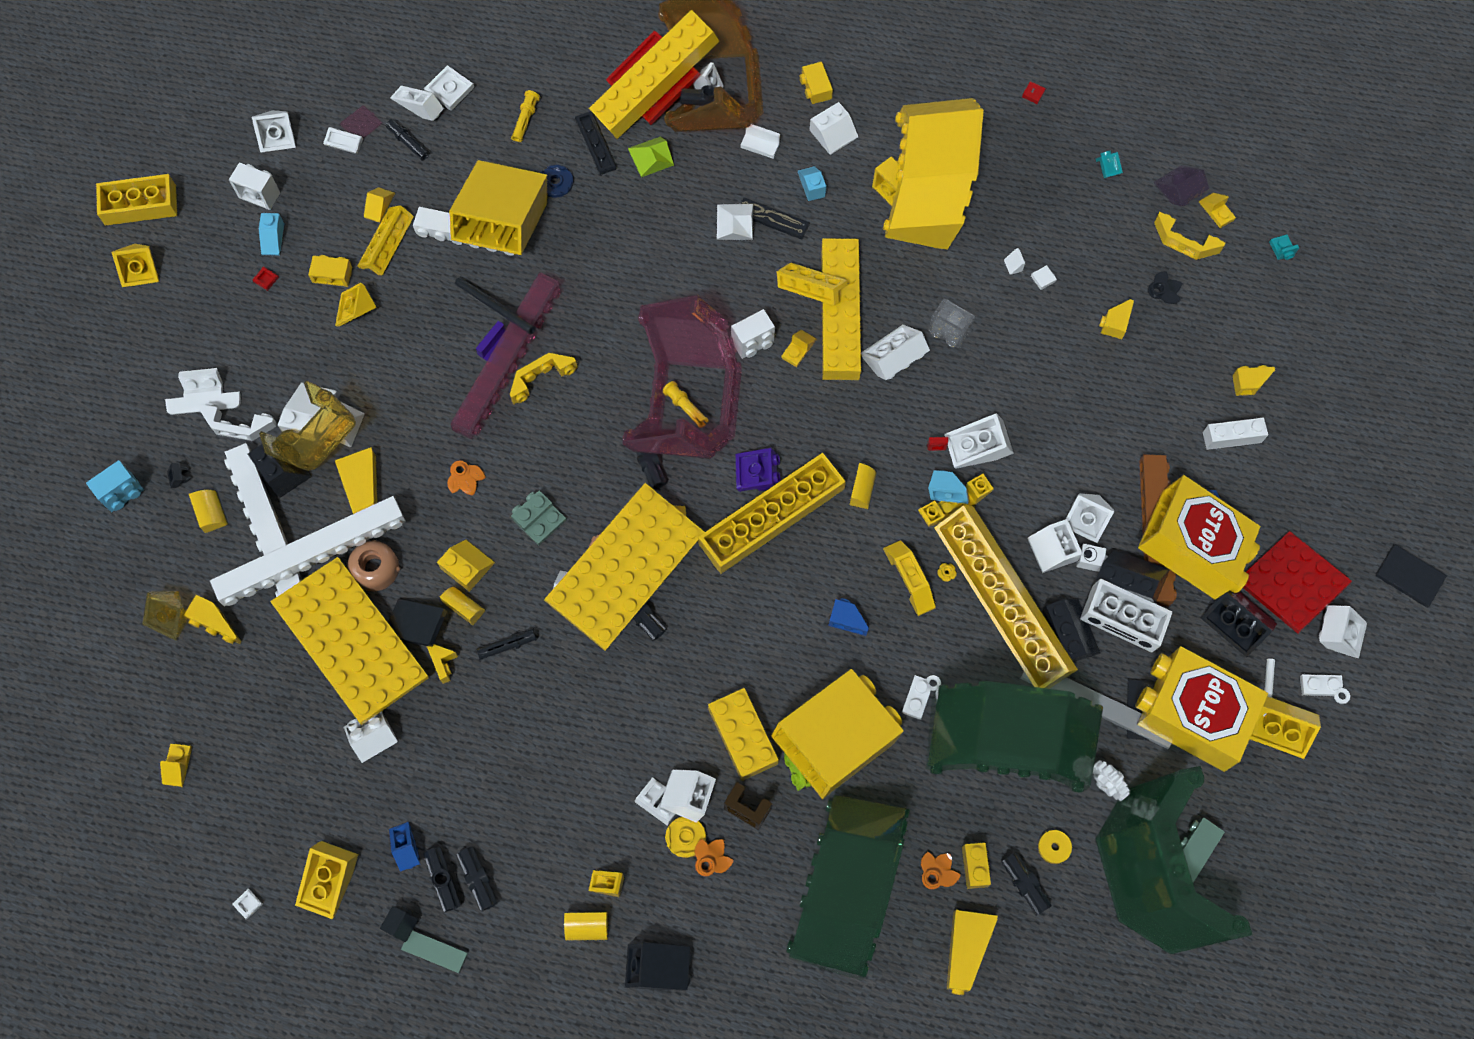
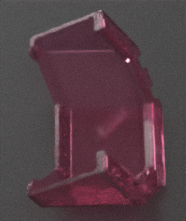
[623,295,742,458]

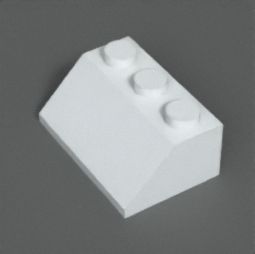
[861,325,930,380]

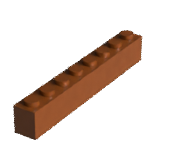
[1139,455,1177,606]

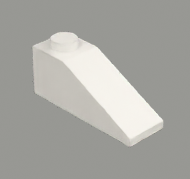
[390,86,444,121]

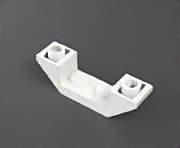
[198,403,277,441]

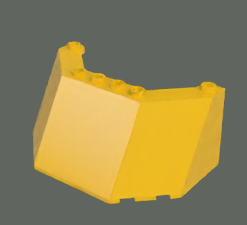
[883,98,984,249]

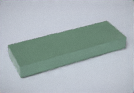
[401,931,468,974]

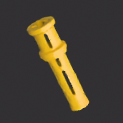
[511,90,540,142]
[663,381,708,428]

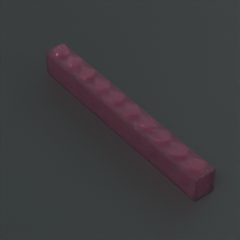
[451,272,561,439]

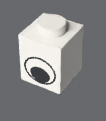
[1077,544,1108,572]

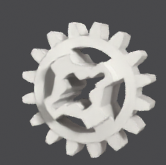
[1091,760,1130,801]

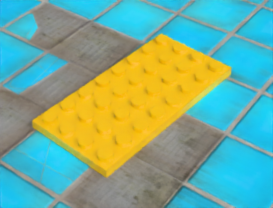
[544,483,705,651]
[270,557,429,725]

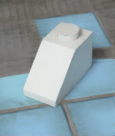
[693,62,723,90]

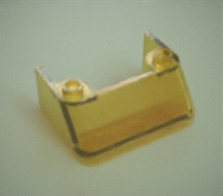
[259,381,356,470]

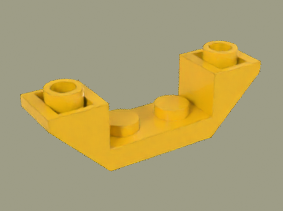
[1154,212,1225,260]
[510,353,578,404]
[918,474,994,526]
[883,540,936,616]

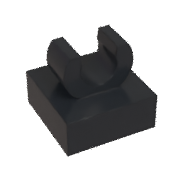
[167,463,190,488]

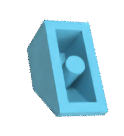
[798,166,826,201]
[259,213,284,255]
[928,470,969,504]

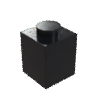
[380,906,418,942]

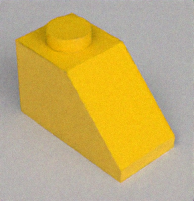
[1099,299,1134,339]

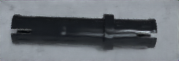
[386,119,430,161]
[476,629,537,660]

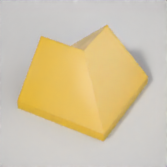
[112,244,159,287]
[335,283,376,327]

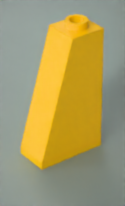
[335,448,377,514]
[947,910,998,995]

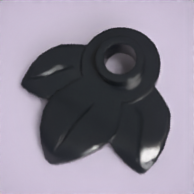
[1148,271,1182,304]

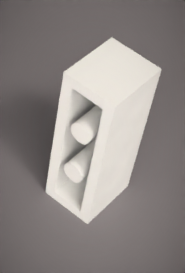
[1203,418,1268,450]

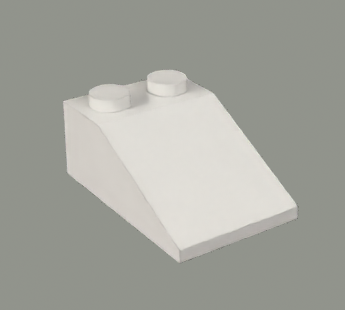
[278,383,337,442]
[944,413,1013,469]

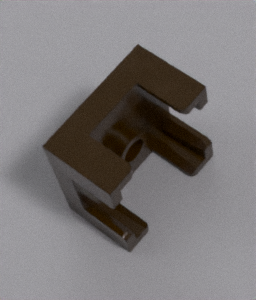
[724,782,772,830]

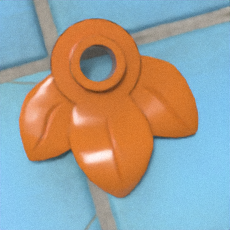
[447,461,485,495]
[694,839,733,876]
[921,852,960,890]

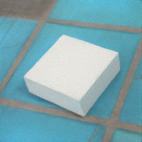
[1031,265,1057,290]
[232,889,263,919]

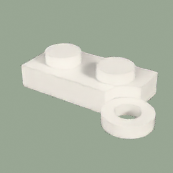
[1300,674,1350,704]
[902,675,941,720]

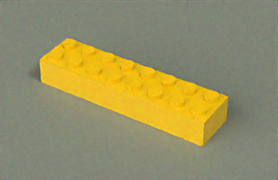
[589,10,720,139]
[821,239,861,380]
[698,453,846,574]

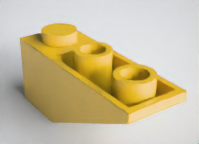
[184,595,242,644]

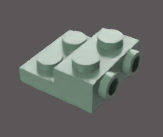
[511,491,566,546]

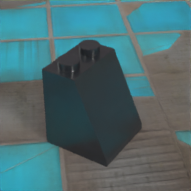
[247,443,312,498]
[625,942,692,991]

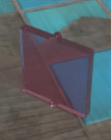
[340,105,382,139]

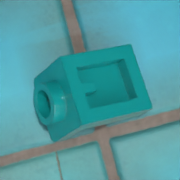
[1096,150,1123,178]
[1269,234,1299,260]

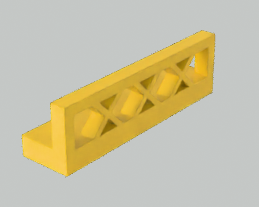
[357,205,414,275]
[777,263,847,306]

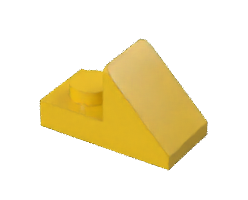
[1199,193,1236,228]
[781,330,817,367]
[427,644,458,684]
[160,744,192,787]

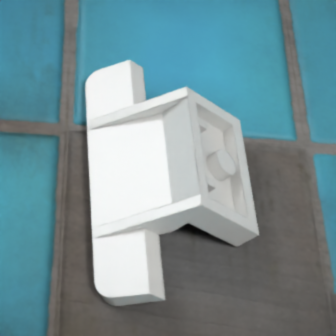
[165,368,241,415]

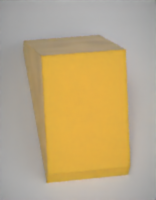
[364,187,395,223]
[588,870,624,897]

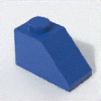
[828,599,868,636]
[389,822,420,871]

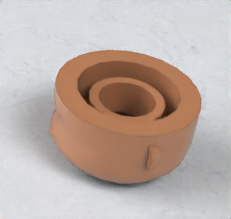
[346,540,401,591]

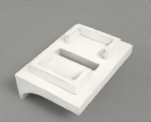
[635,777,675,826]

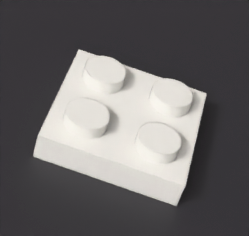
[424,65,474,111]

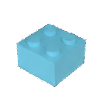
[86,460,144,512]

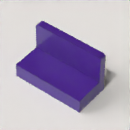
[476,321,517,366]

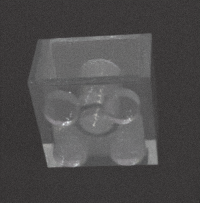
[928,298,976,349]

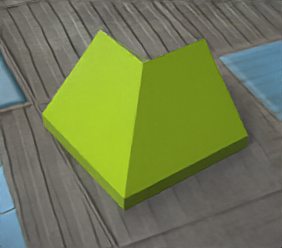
[628,136,674,177]

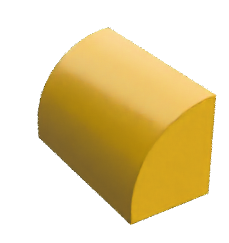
[850,463,876,509]
[189,490,227,533]
[440,587,485,625]
[564,913,608,940]

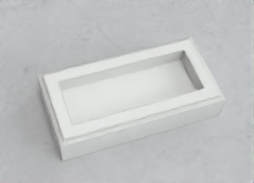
[323,127,363,154]

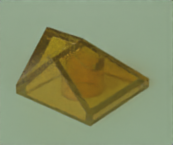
[143,591,189,641]

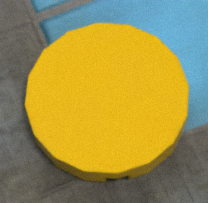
[665,817,706,858]

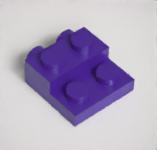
[736,448,781,492]

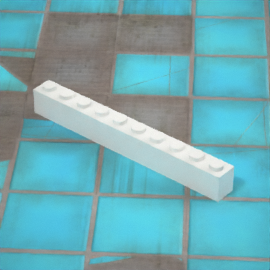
[224,443,302,597]
[210,496,406,606]

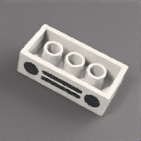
[1080,579,1172,652]

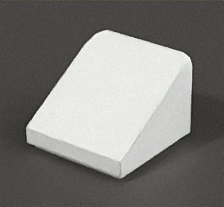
[1004,248,1025,275]

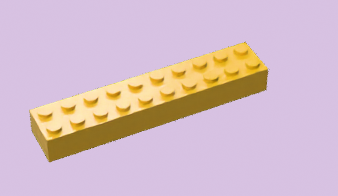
[934,505,1078,692]

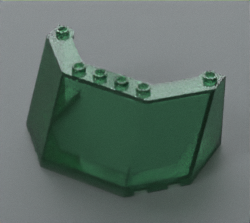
[926,681,1103,793]
[1095,766,1253,954]
[786,795,910,981]

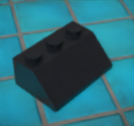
[1096,550,1170,604]
[1201,590,1277,658]
[1042,599,1100,662]

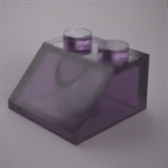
[1154,165,1209,206]

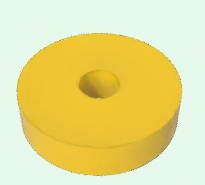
[1038,830,1072,864]

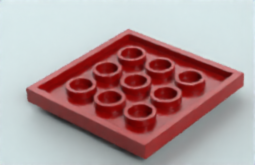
[606,30,700,125]
[1243,531,1352,634]

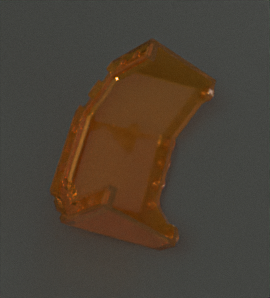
[658,0,763,132]

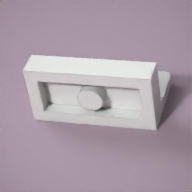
[741,123,780,159]

